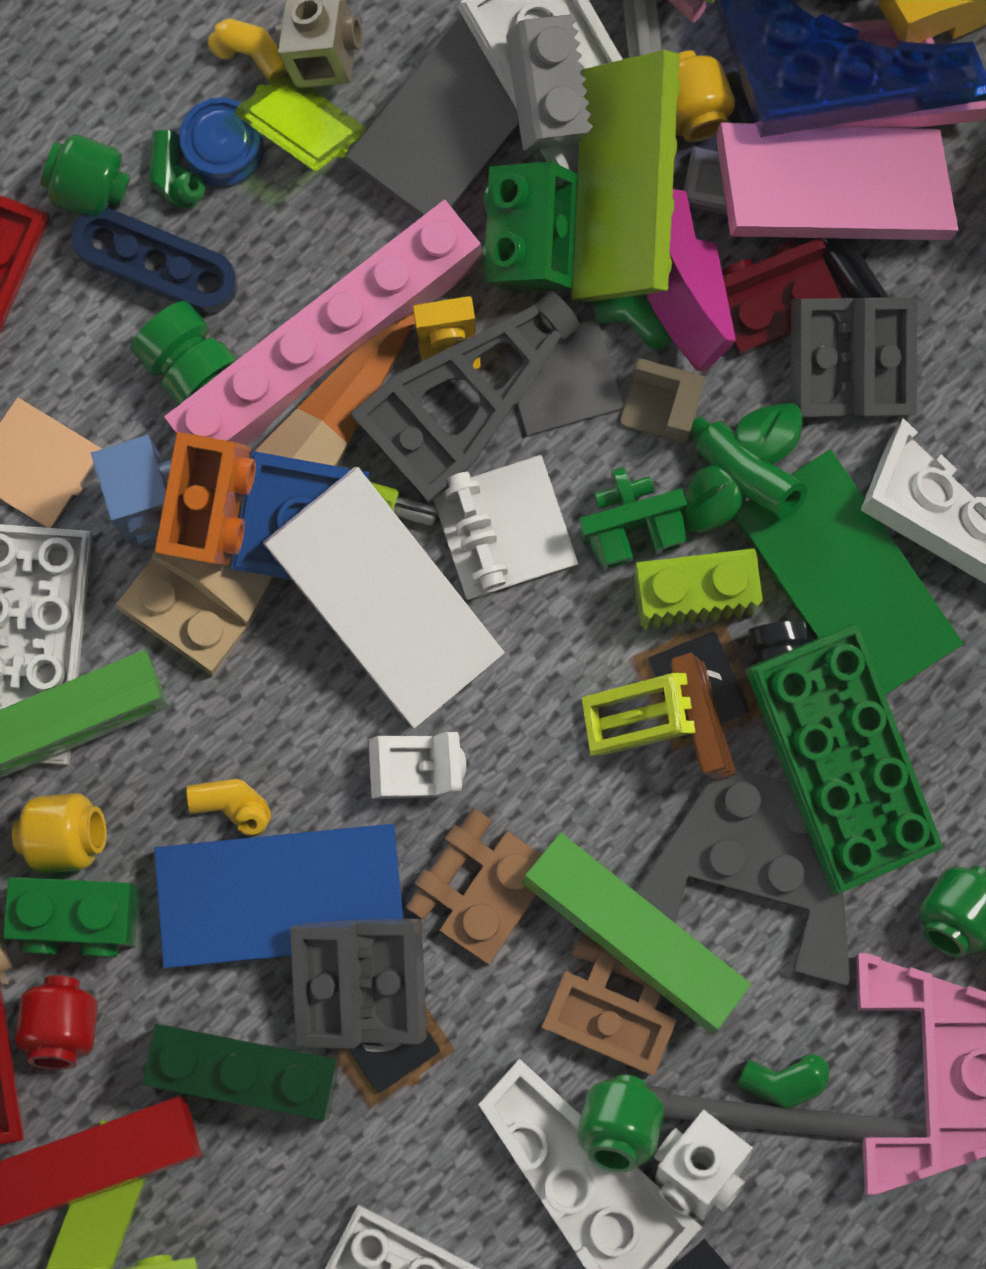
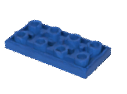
[154,824,404,969]

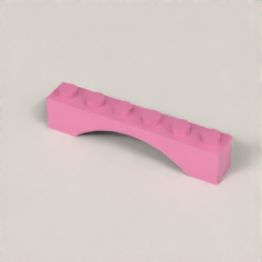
[164,199,484,446]

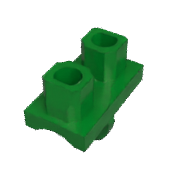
[578,467,687,571]

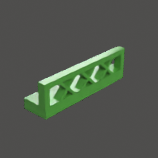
[0,650,170,778]

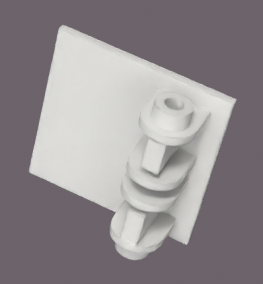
[433,455,578,600]

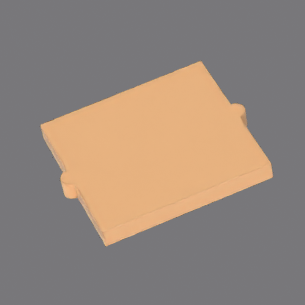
[0,397,102,528]

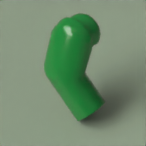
[149,130,206,209]
[594,294,673,350]

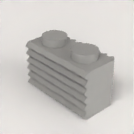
[506,14,593,151]

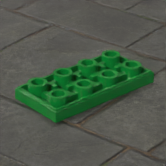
[733,449,964,696]
[745,624,944,894]

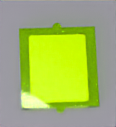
[235,72,367,172]

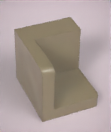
[620,358,706,444]

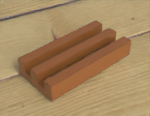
[670,653,737,781]

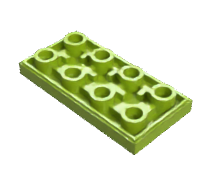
[572,49,680,302]

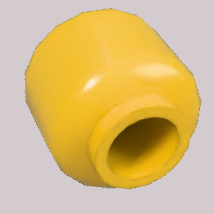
[675,51,735,142]
[12,793,107,874]

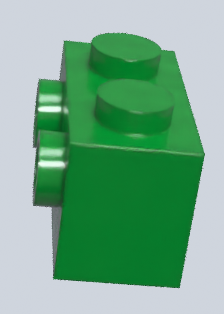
[481,161,578,292]
[3,877,139,957]

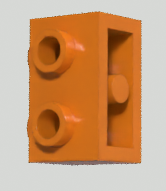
[155,431,256,565]

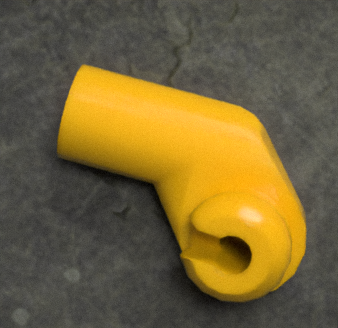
[208,18,288,83]
[186,779,271,837]

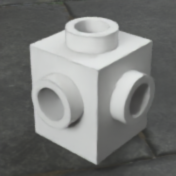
[654,1110,753,1221]

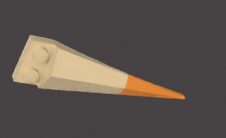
[116,311,415,677]

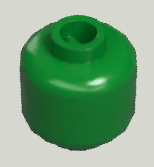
[40,134,131,216]
[919,866,986,958]
[577,1075,664,1173]

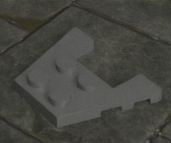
[636,768,850,986]

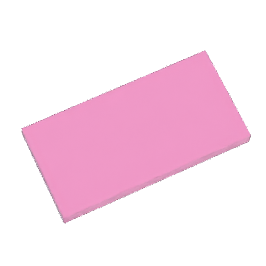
[715,123,958,240]

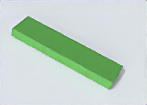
[521,832,752,1035]

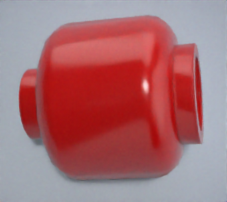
[15,975,98,1070]

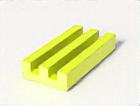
[581,673,696,756]

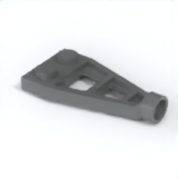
[350,291,580,504]

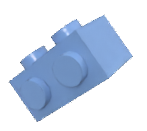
[91,434,171,547]

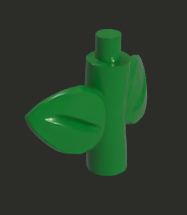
[684,403,807,534]

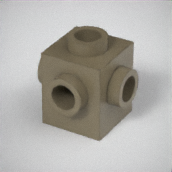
[275,0,363,88]

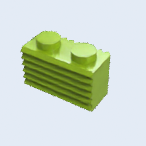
[633,548,763,630]

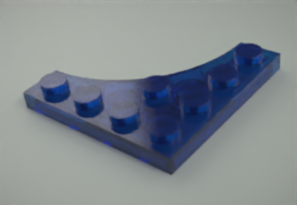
[714,0,986,138]

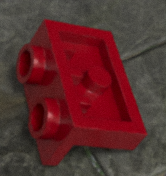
[722,238,841,357]

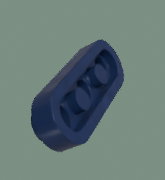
[71,208,238,313]

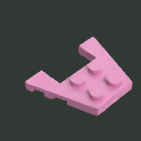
[856,953,986,1196]

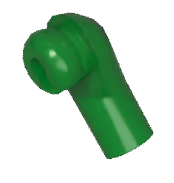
[737,1054,830,1108]

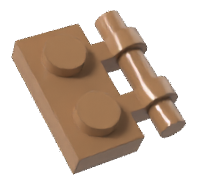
[405,808,542,965]
[541,933,677,1076]

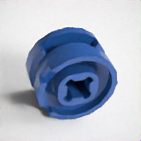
[180,97,263,187]

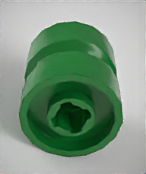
[130,301,238,406]

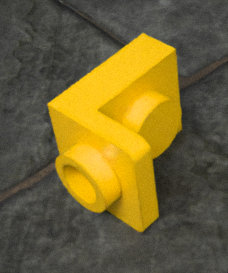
[413,296,481,372]

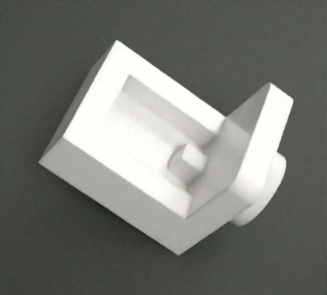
[368,732,466,799]

